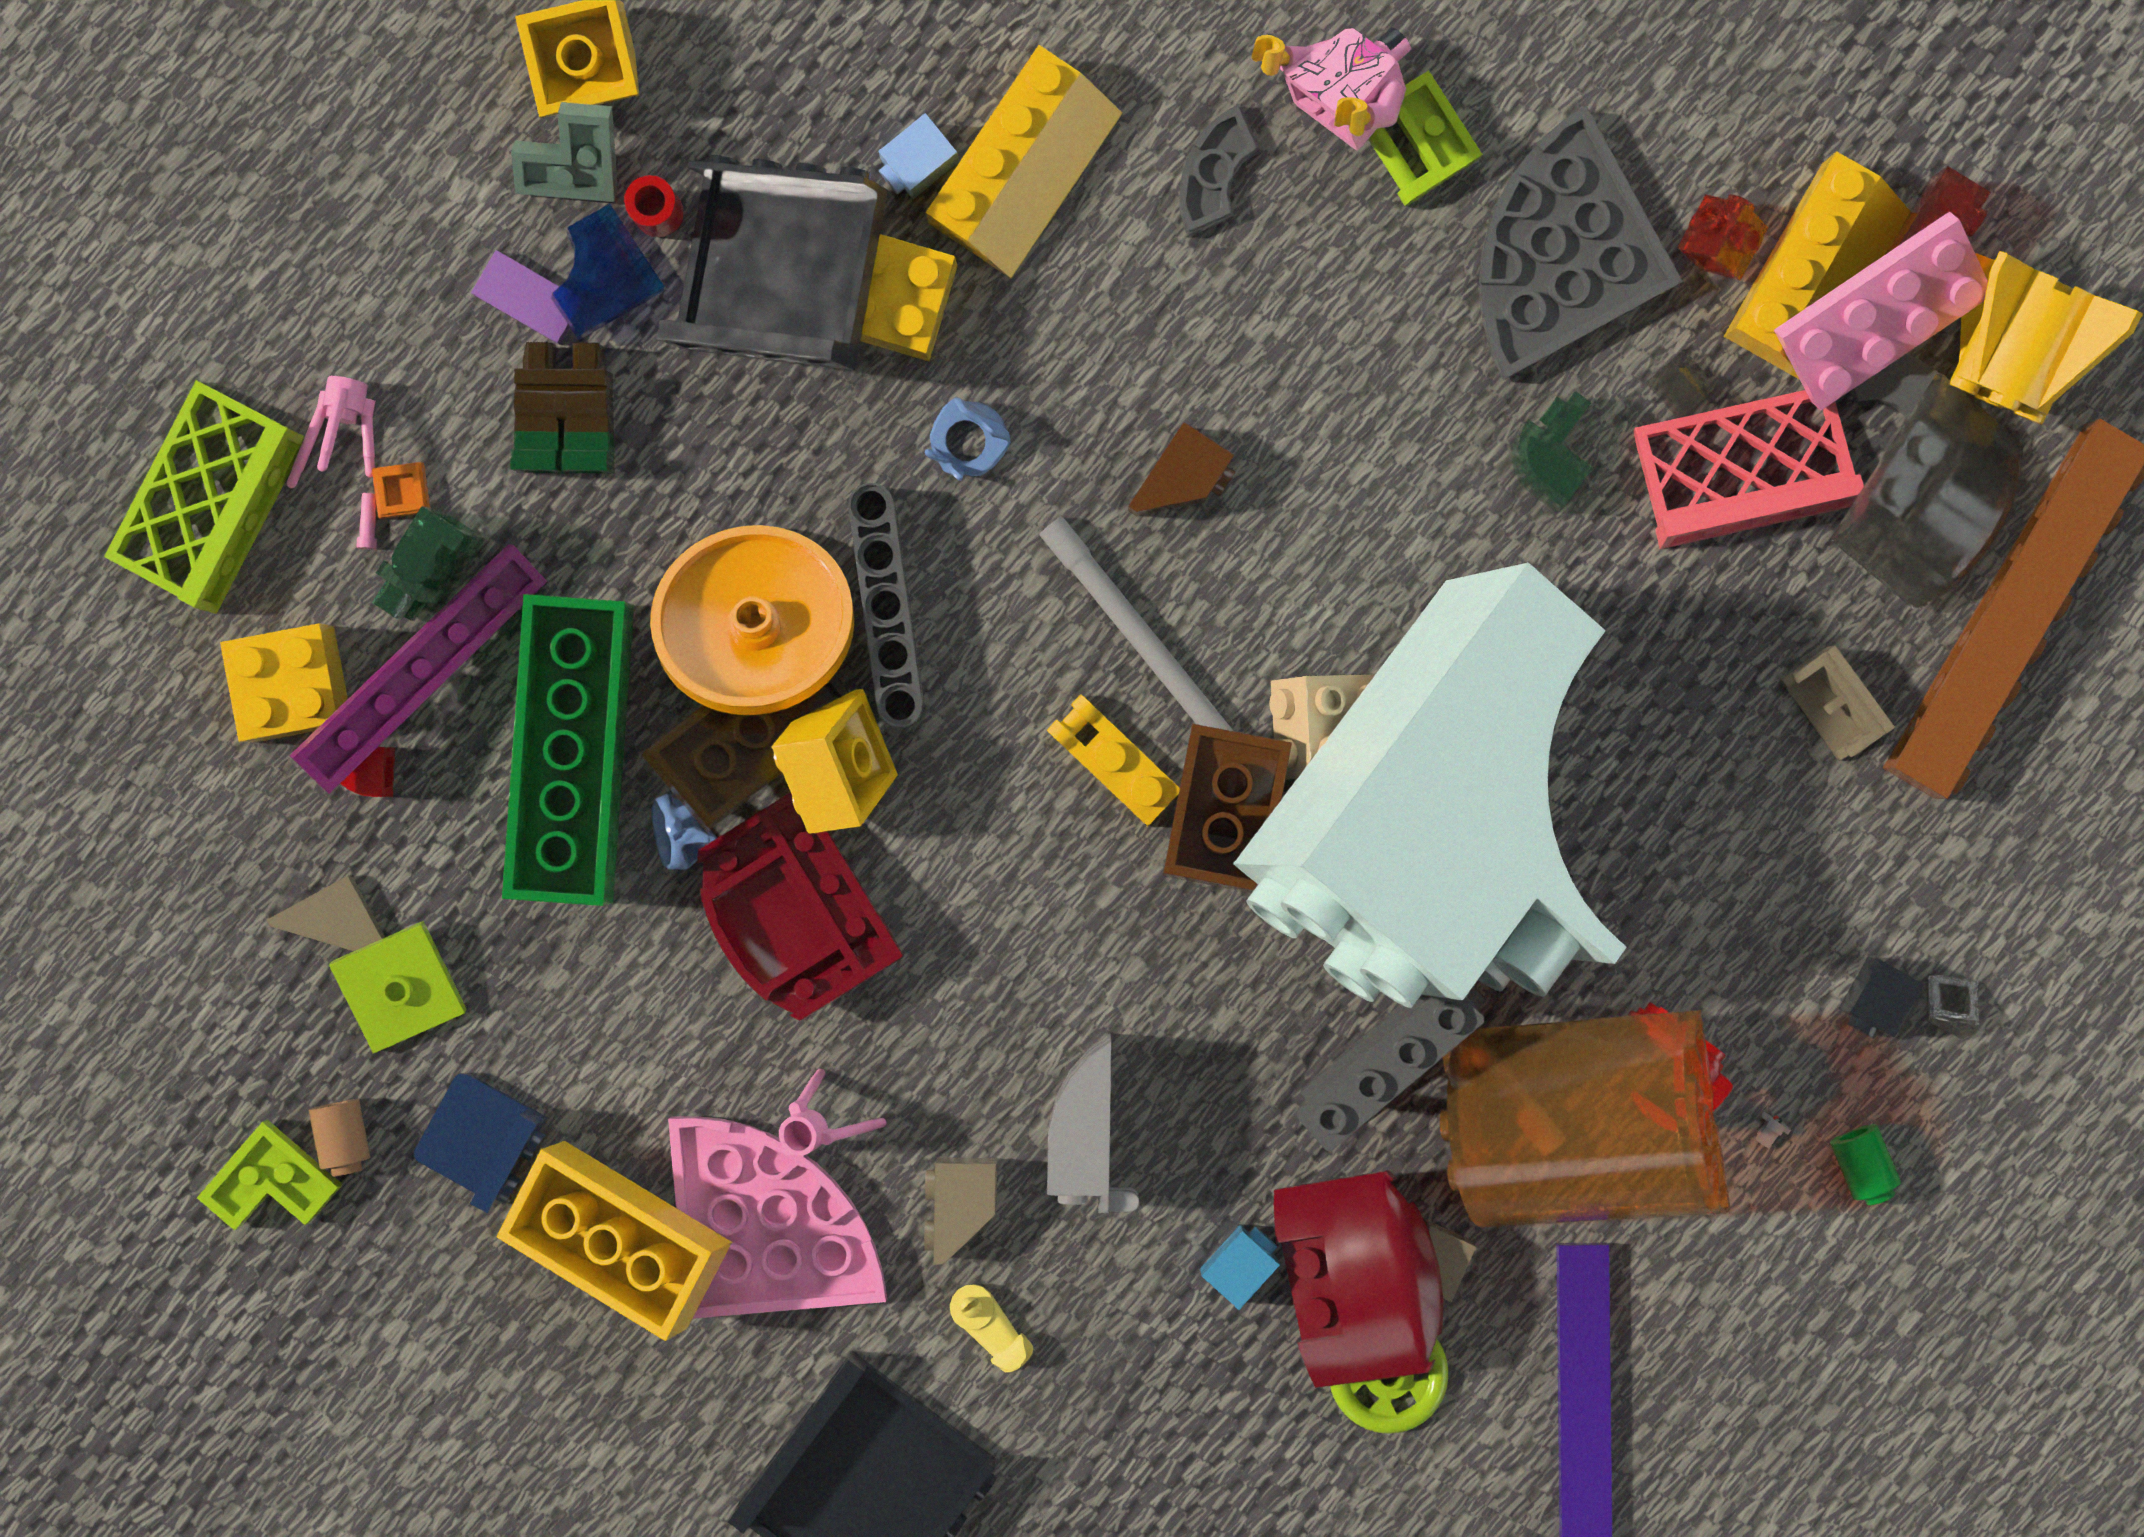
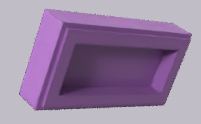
[471,250,585,345]

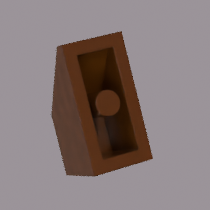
[1128,422,1236,516]

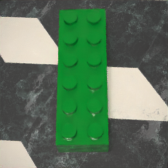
[502,594,634,906]

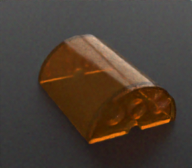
[1440,1010,1731,1228]

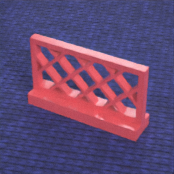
[1633,390,1866,549]

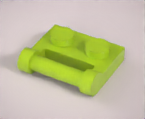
[1368,70,1483,207]

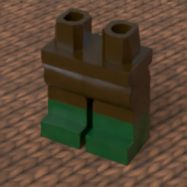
[510,342,615,474]

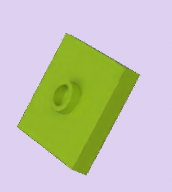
[329,921,467,1054]

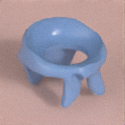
[924,397,1011,481]
[651,794,717,870]

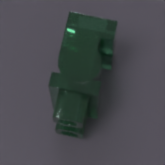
[372,506,486,621]

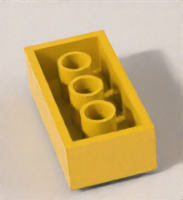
[496,1141,732,1341]

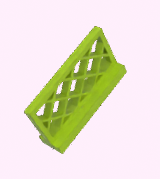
[104,380,305,614]

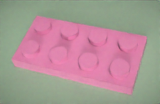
[1774,212,1988,411]

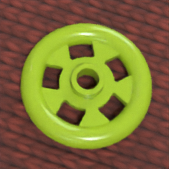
[1330,1338,1449,1434]

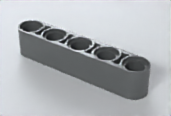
[848,482,925,729]

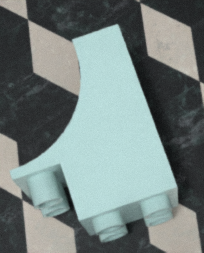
[1234,563,1626,1008]

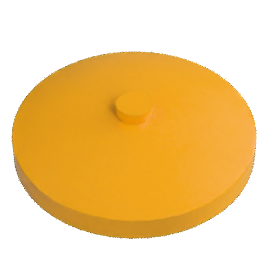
[650,525,854,715]

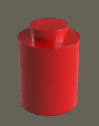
[624,175,684,237]

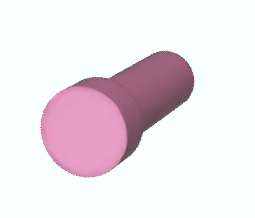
[356,493,377,550]

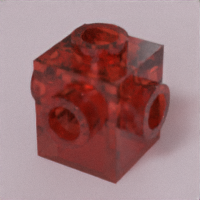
[1677,194,1769,281]

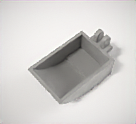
[1047,1033,1139,1213]

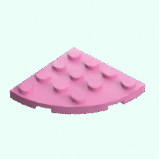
[668,1116,887,1319]

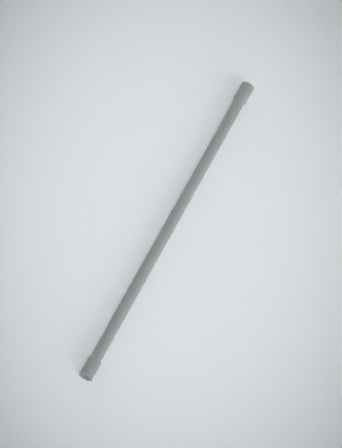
[1039,516,1567,1156]

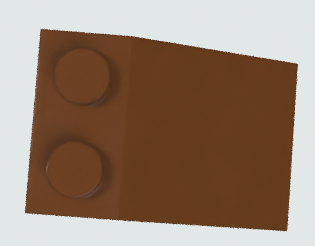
[1163,723,1292,893]

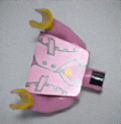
[1251,27,1411,151]

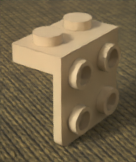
[1269,674,1376,780]

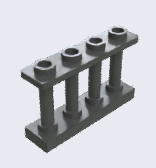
[1296,985,1486,1151]

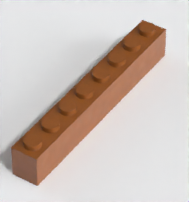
[1883,418,2144,799]

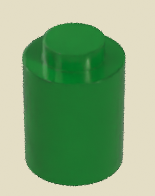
[1830,1124,1901,1206]

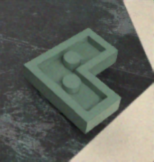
[511,102,618,202]

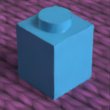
[1200,1225,1280,1310]

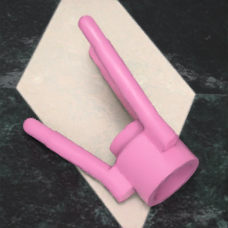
[287,376,376,488]
[779,1069,886,1157]

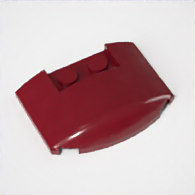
[697,792,904,1021]
[1274,1170,1443,1388]

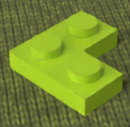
[197,1120,343,1231]

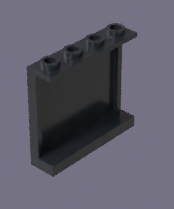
[656,155,888,370]
[727,1351,997,1537]

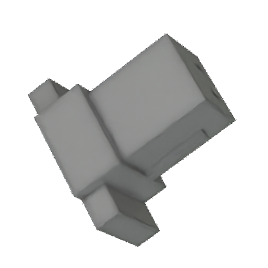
[1755,1112,1791,1149]

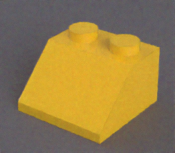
[515,0,639,118]
[772,689,898,834]

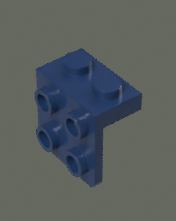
[414,1073,548,1213]

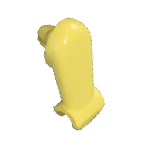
[950,1285,1034,1372]

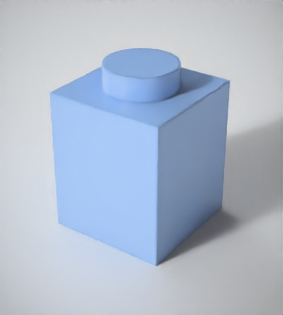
[878,113,959,199]

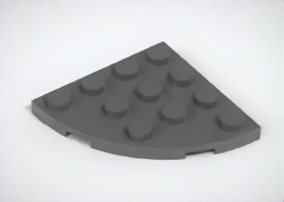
[1479,106,1683,381]

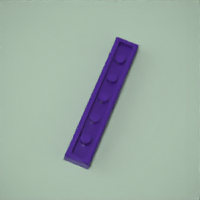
[1556,1242,1612,1537]

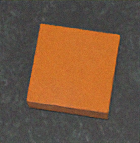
[372,462,431,519]

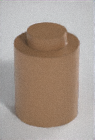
[308,1099,371,1177]

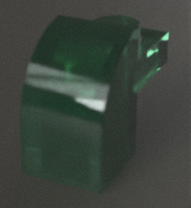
[1512,391,1594,512]

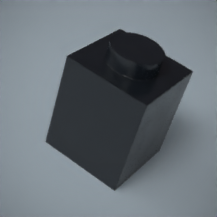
[1838,957,1924,1039]

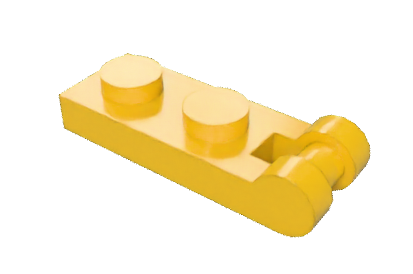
[1047,694,1180,826]

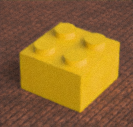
[860,234,958,361]
[220,623,348,742]

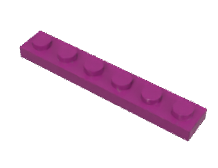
[289,544,547,794]

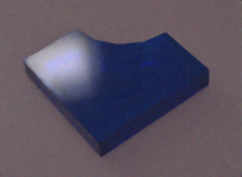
[551,203,665,340]

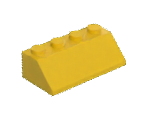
[925,45,1122,279]
[1723,151,1911,380]

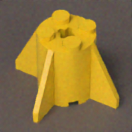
[1949,251,2143,425]

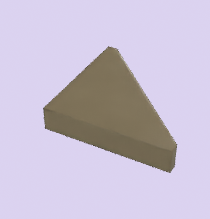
[267,875,385,951]

